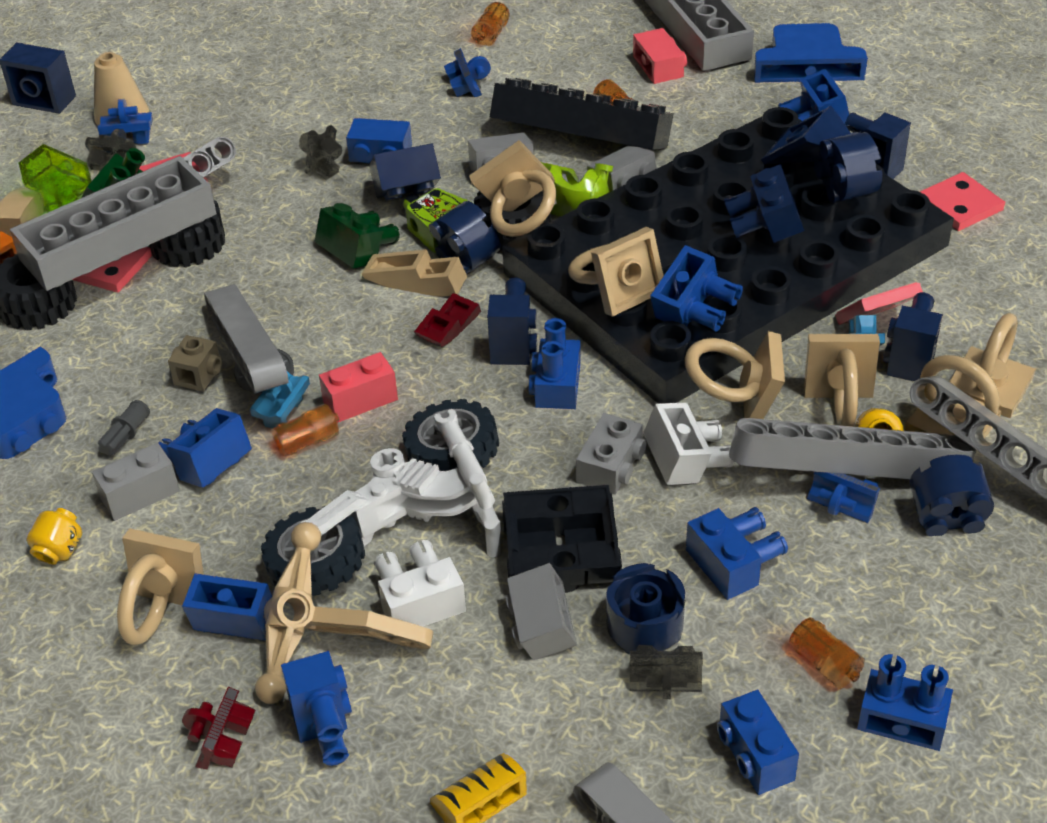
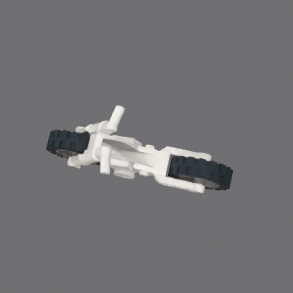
[261,399,501,596]

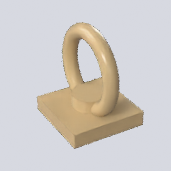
[469,140,556,237]
[568,227,664,316]
[949,313,1036,418]
[685,331,785,419]
[803,334,880,427]
[905,355,1002,439]
[117,528,204,645]

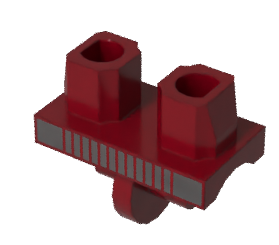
[182,687,256,770]

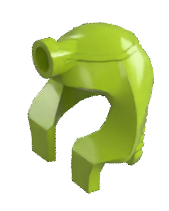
[541,162,613,216]

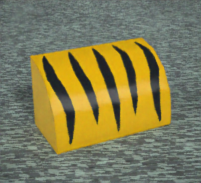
[430,753,527,823]

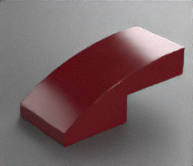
[414,293,481,347]

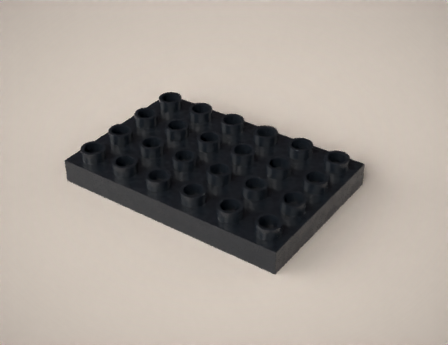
[502,107,954,404]

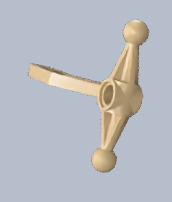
[255,522,434,704]

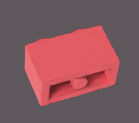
[633,28,687,84]
[319,352,398,423]

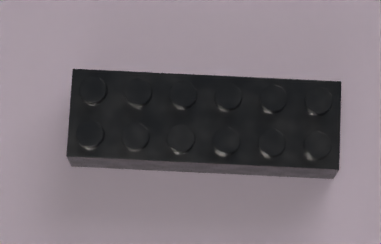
[489,78,674,150]

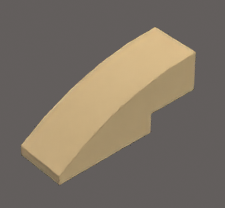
[0,187,53,237]
[362,249,467,296]

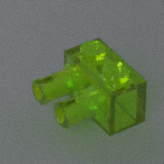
[18,144,92,213]

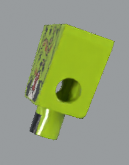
[403,188,473,253]

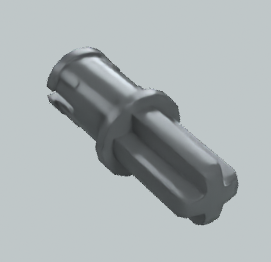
[98,400,150,456]

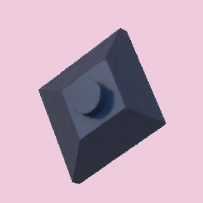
[761,106,851,164]

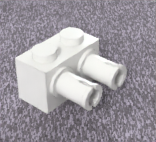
[643,403,734,485]
[374,540,466,627]

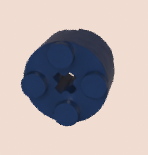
[814,131,882,203]
[429,201,501,275]
[909,455,994,536]
[606,563,685,656]

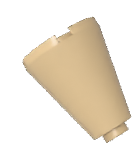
[94,52,149,126]

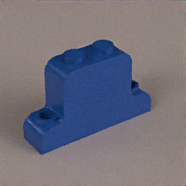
[754,23,868,83]
[0,346,67,459]

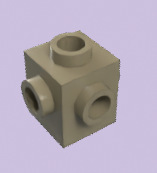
[168,335,222,392]

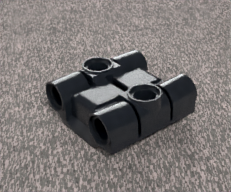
[502,485,622,593]

